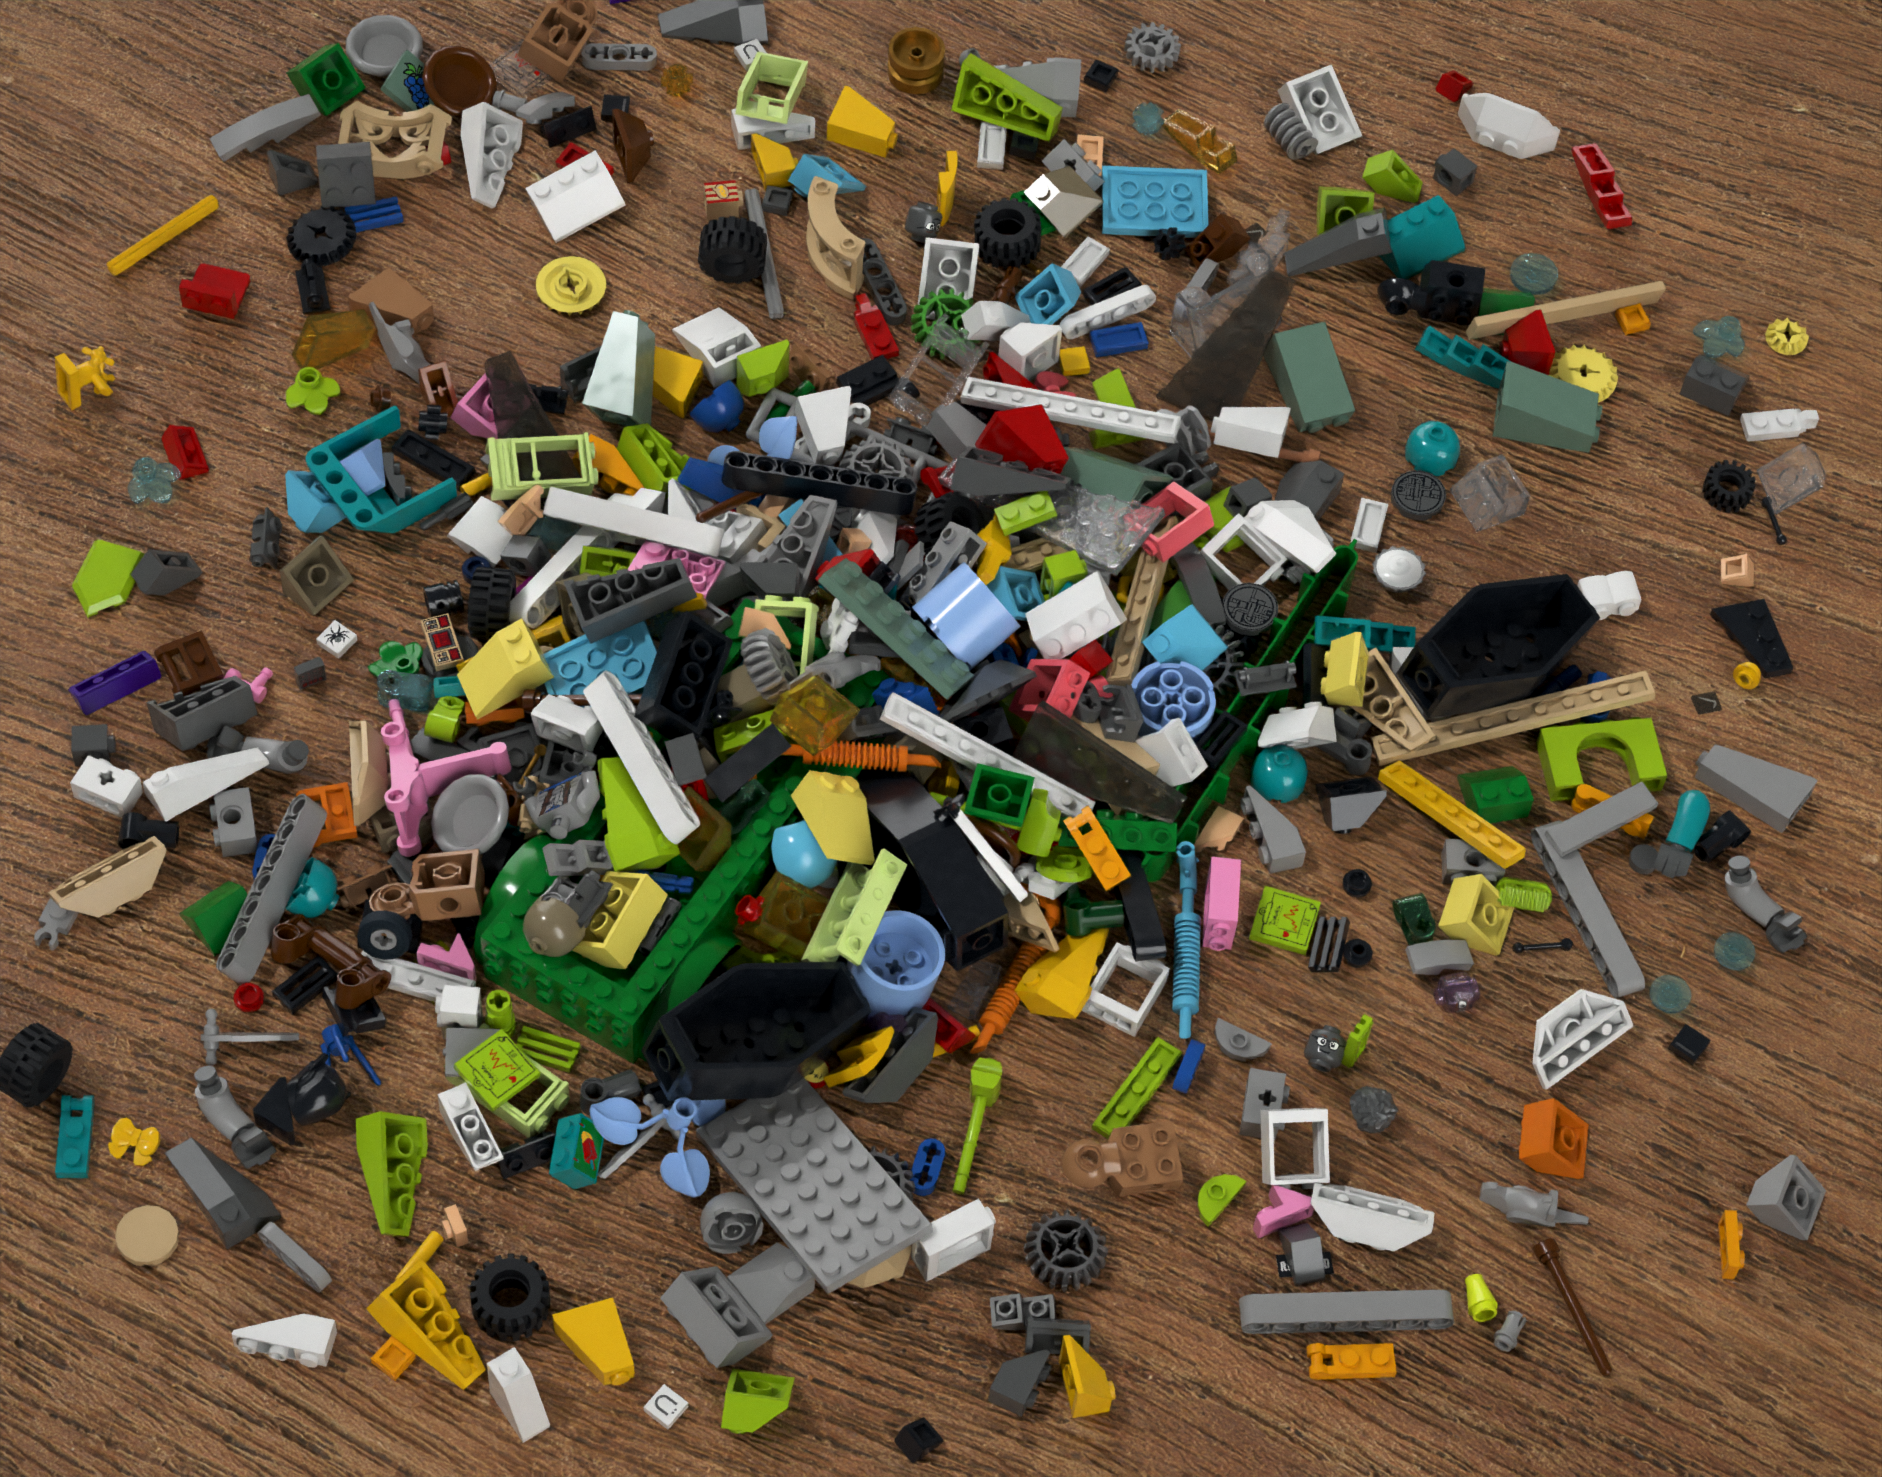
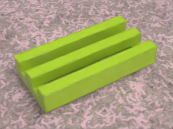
[1342,1014,1374,1068]
[517,1025,581,1073]

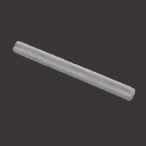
[745,188,784,320]

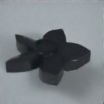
[933,794,966,822]

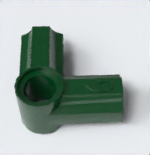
[1060,884,1124,936]

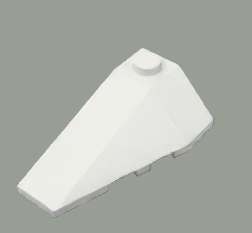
[1244,500,1336,573]
[143,747,270,821]

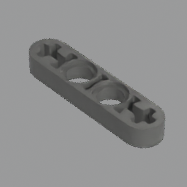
[861,238,907,325]

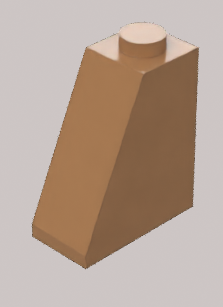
[348,267,434,336]

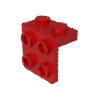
[179,263,251,319]

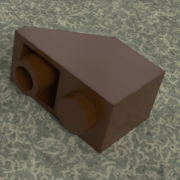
[1184,213,1251,269]

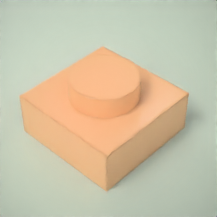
[441,1204,468,1247]

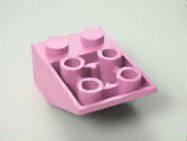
[628,540,726,598]

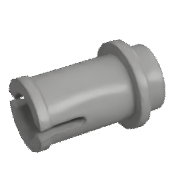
[492,90,527,112]
[1493,1311,1527,1352]

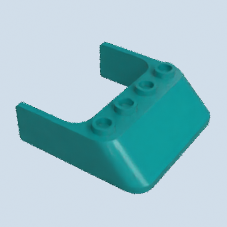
[306,405,457,533]

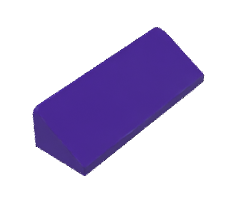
[68,651,162,715]

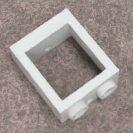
[1200,513,1287,590]
[1082,942,1170,1037]
[1260,1108,1330,1190]
[911,1199,996,1282]

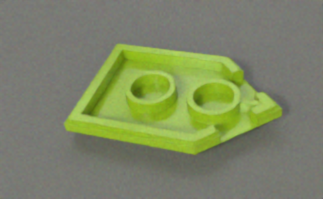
[72,539,145,618]

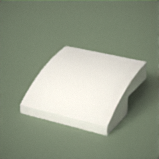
[447,496,512,568]

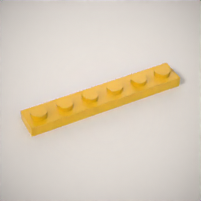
[1378,760,1526,869]

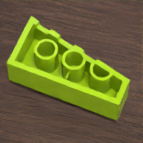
[951,53,1063,142]

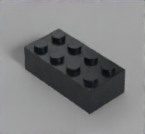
[634,611,733,740]

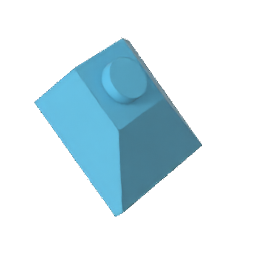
[788,154,867,197]
[1015,263,1081,325]
[285,470,346,533]
[986,566,1045,621]
[1142,604,1229,671]

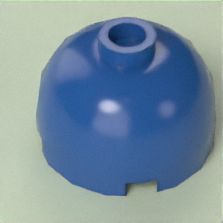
[690,380,745,433]

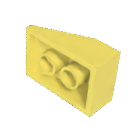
[457,618,554,720]
[791,770,875,865]

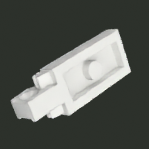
[1740,409,1819,442]

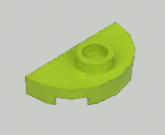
[1197,1174,1247,1227]

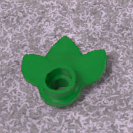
[368,641,423,683]

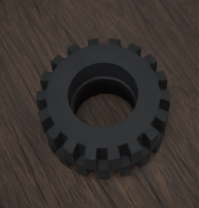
[974,198,1041,270]
[698,216,767,284]
[914,491,987,556]
[468,566,516,639]
[0,1023,73,1108]
[470,1254,550,1341]

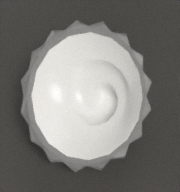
[1372,546,1426,593]

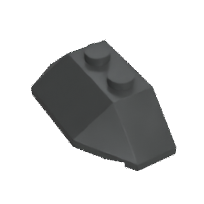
[842,1007,938,1103]

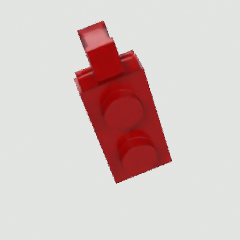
[853,293,899,360]

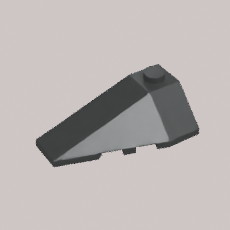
[658,0,768,46]
[938,659,1037,723]

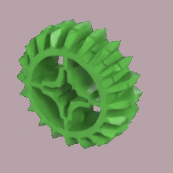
[911,288,980,360]

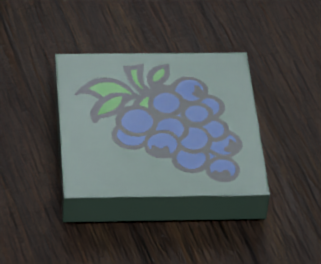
[380,50,434,112]

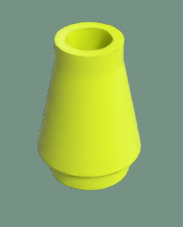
[1465,1274,1498,1322]

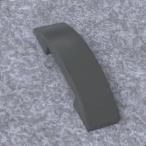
[1168,543,1226,627]

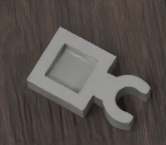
[34,897,79,951]

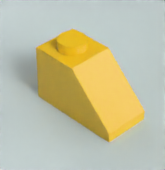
[751,133,798,191]

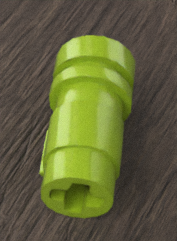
[485,990,516,1038]

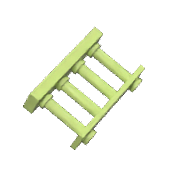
[801,849,907,966]

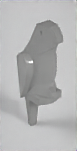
[368,302,431,384]
[787,652,881,694]
[1479,1182,1589,1227]

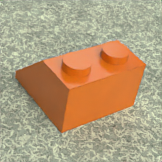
[1519,1098,1589,1179]

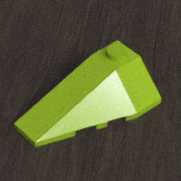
[598,757,680,872]

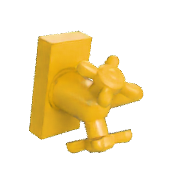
[55,346,116,410]

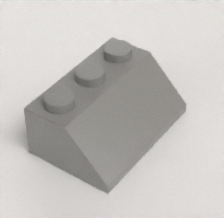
[660,1266,773,1368]

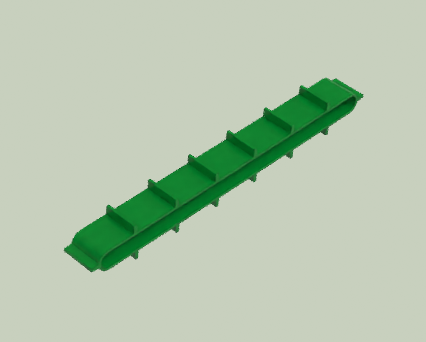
[1139,539,1358,882]

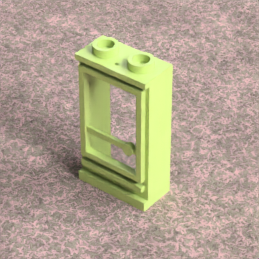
[735,51,808,124]
[485,432,598,501]
[755,595,819,707]
[444,1023,570,1138]

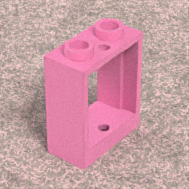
[1202,857,1241,951]

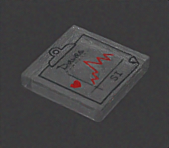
[489,39,553,98]

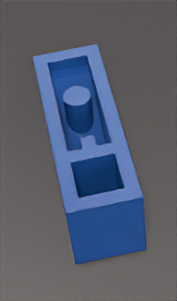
[677,457,767,510]

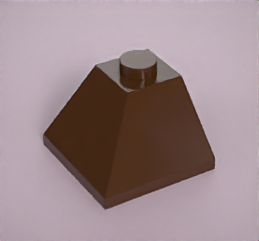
[612,108,654,183]

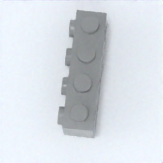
[902,521,987,632]

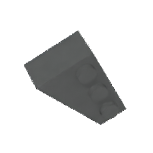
[146,676,258,751]

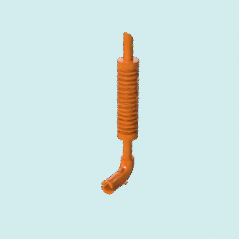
[740,738,942,790]
[970,882,1063,1054]

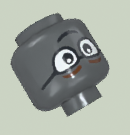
[905,201,942,242]
[1304,1025,1347,1072]

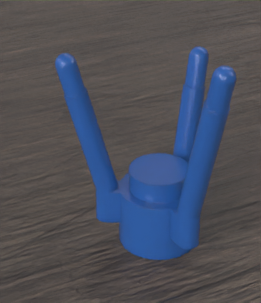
[320,1024,381,1086]

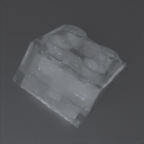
[1450,454,1530,532]

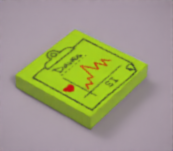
[1249,886,1321,956]
[453,1028,541,1112]

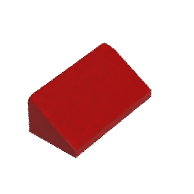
[161,425,209,480]
[921,998,976,1054]

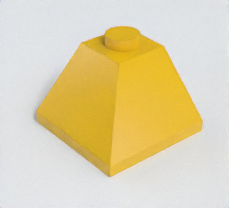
[1058,1335,1116,1418]

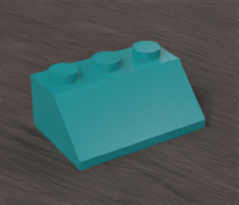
[1379,195,1466,279]

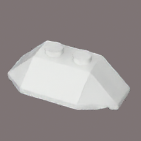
[1458,93,1560,159]
[1532,989,1634,1090]
[1311,1183,1435,1251]

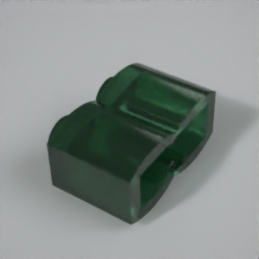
[706,779,770,840]

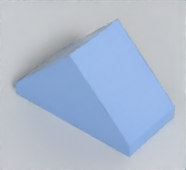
[340,438,386,497]

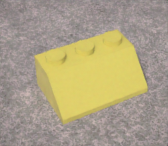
[572,871,668,969]

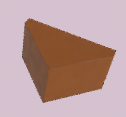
[418,360,458,418]

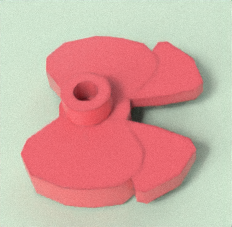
[1034,371,1076,397]

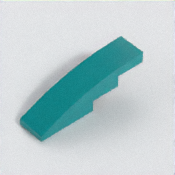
[1415,326,1511,389]
[1314,616,1416,654]

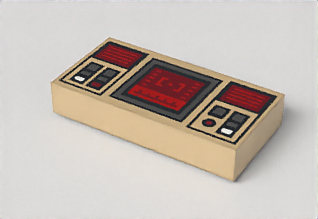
[421,613,464,672]

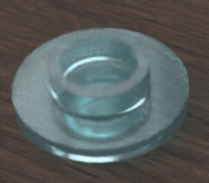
[1714,932,1755,970]
[1649,975,1691,1014]

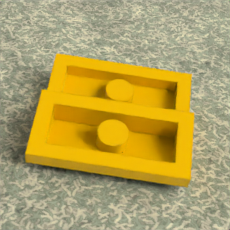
[936,151,958,227]
[823,1026,894,1088]

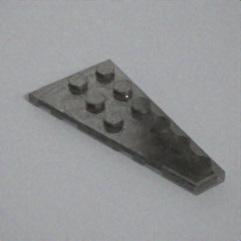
[1156,270,1296,420]
[484,351,581,510]
[1012,701,1188,824]

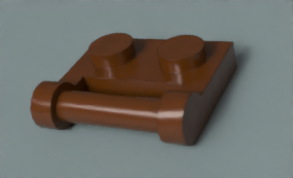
[154,630,224,696]

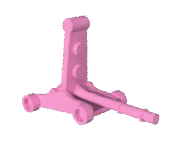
[381,699,512,857]

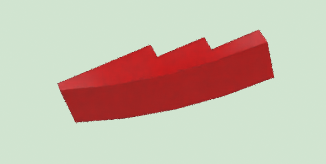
[1571,143,1632,229]

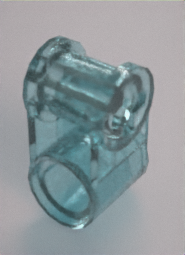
[527,515,580,550]
[377,670,434,712]

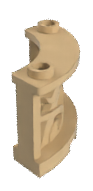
[338,101,452,179]
[806,176,865,300]

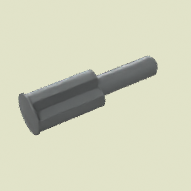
[420,492,473,531]

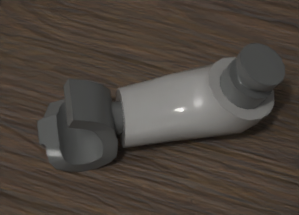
[206,725,309,774]
[1725,855,1808,953]
[194,1066,277,1169]

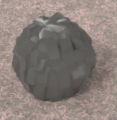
[1349,1086,1398,1133]

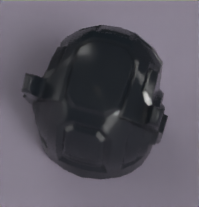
[286,1053,351,1126]

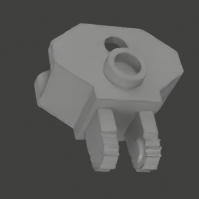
[1157,405,1211,456]

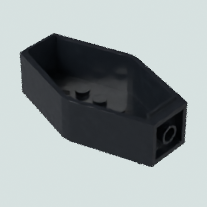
[1396,574,1601,718]
[857,767,1009,971]
[641,962,871,1101]

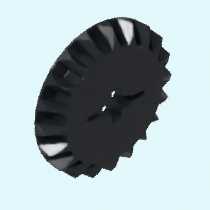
[286,205,357,267]

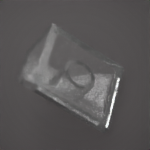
[1757,443,1827,515]

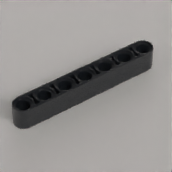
[721,451,917,515]
[1093,800,1166,962]

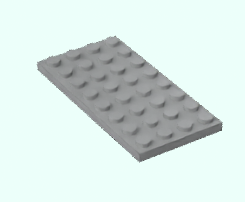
[696,1078,933,1294]

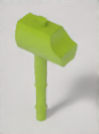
[930,788,1062,857]
[953,1057,1002,1195]

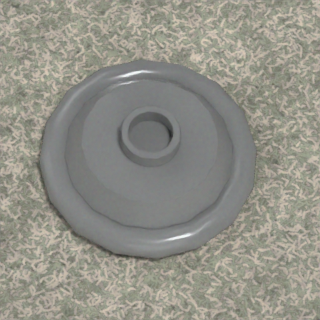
[345,15,423,77]
[431,774,509,854]

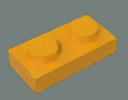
[1718,1210,1745,1279]

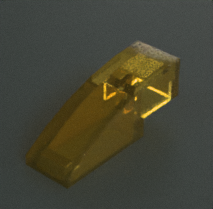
[1161,109,1237,174]

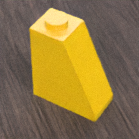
[826,86,898,158]
[653,346,703,418]
[552,1297,635,1386]

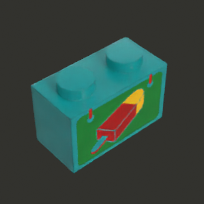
[549,1113,604,1189]

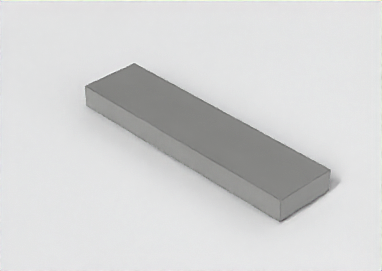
[1545,782,1659,857]

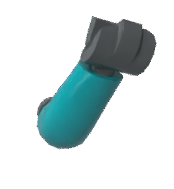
[1654,790,1711,878]

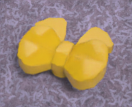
[108,1117,160,1166]

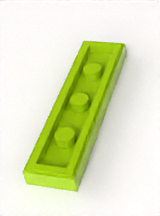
[1091,1037,1183,1139]

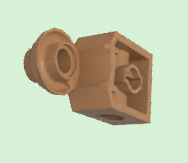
[517,0,598,83]
[369,849,485,921]
[1062,1121,1183,1197]

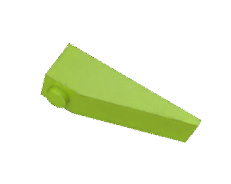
[356,1111,428,1237]

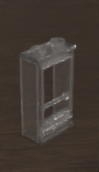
[887,313,989,426]

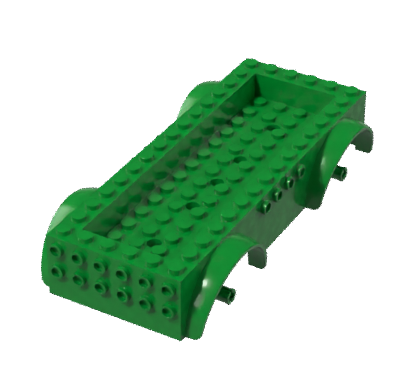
[474,598,891,1064]

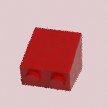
[975,404,1069,493]

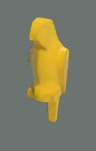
[976,513,1012,585]

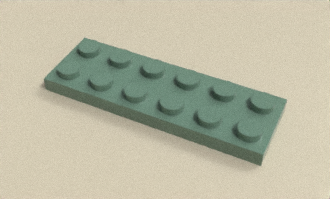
[818,558,974,699]

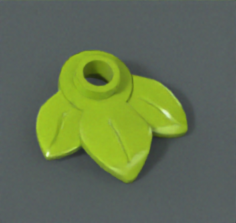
[286,367,340,415]

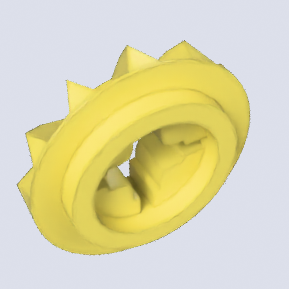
[1765,317,1809,355]

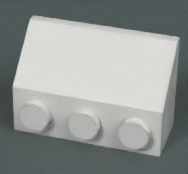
[525,150,625,243]
[1025,571,1127,659]

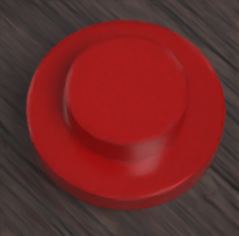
[233,983,264,1012]

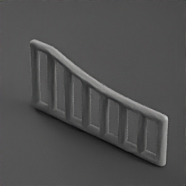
[746,388,952,538]

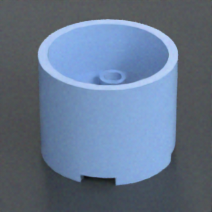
[912,562,1021,671]
[1131,661,1216,744]
[846,910,945,1024]

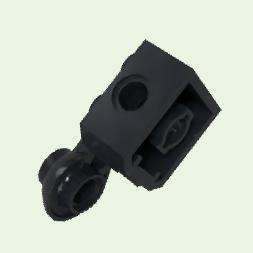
[1377,260,1485,326]
[949,707,1019,772]

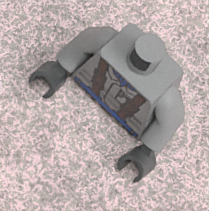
[513,749,601,839]

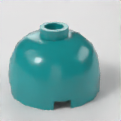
[1405,421,1460,476]
[1250,744,1308,803]
[285,857,339,918]

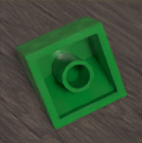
[286,43,366,116]
[964,763,1035,827]
[1457,766,1534,823]

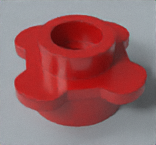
[735,894,764,925]

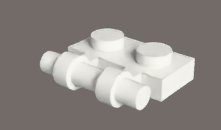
[820,598,859,654]
[1013,855,1077,900]

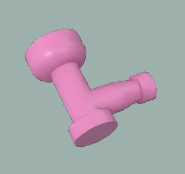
[224,668,273,703]

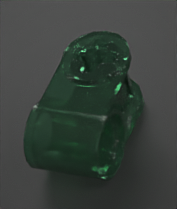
[1392,893,1436,946]

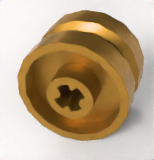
[887,27,946,95]

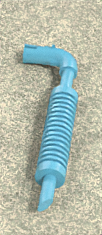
[1172,841,1201,1039]

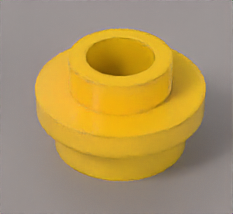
[1733,662,1761,689]

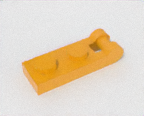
[1571,784,1654,839]
[1063,805,1131,892]
[1306,1343,1397,1380]

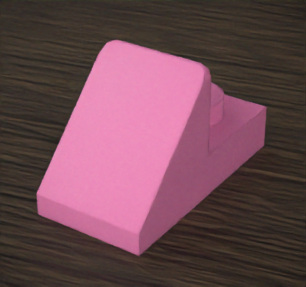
[416,933,476,982]
[1253,1185,1314,1239]

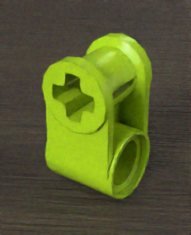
[424,696,465,743]

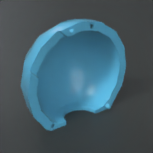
[771,820,837,890]

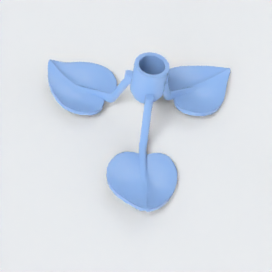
[707,416,797,528]
[589,1097,726,1198]

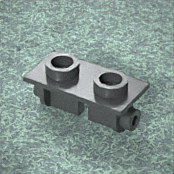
[883,417,939,456]
[249,507,282,569]
[1234,660,1297,696]
[565,871,614,929]

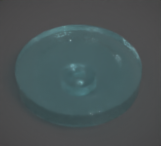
[1510,253,1558,295]

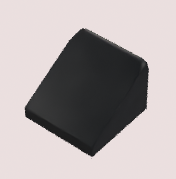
[894,1417,944,1463]

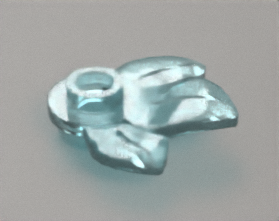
[1692,316,1745,358]
[128,457,181,504]

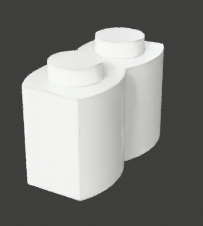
[1577,571,1642,620]

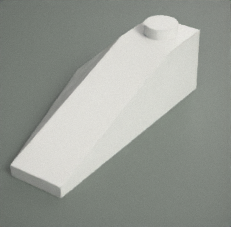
[460,102,523,208]

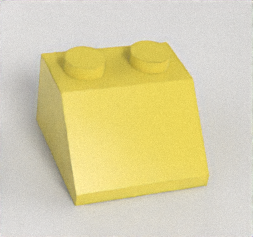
[1321,632,1369,707]
[1438,874,1514,956]

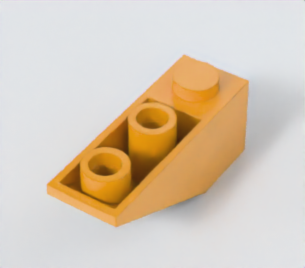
[573,434,644,496]

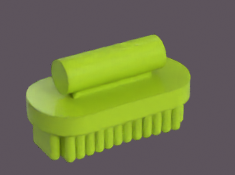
[1495,877,1552,912]

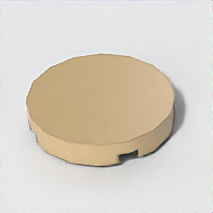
[115,1205,179,1266]

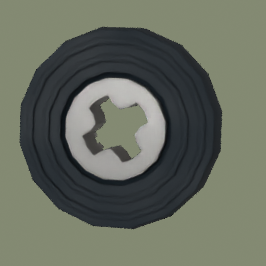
[357,910,412,960]

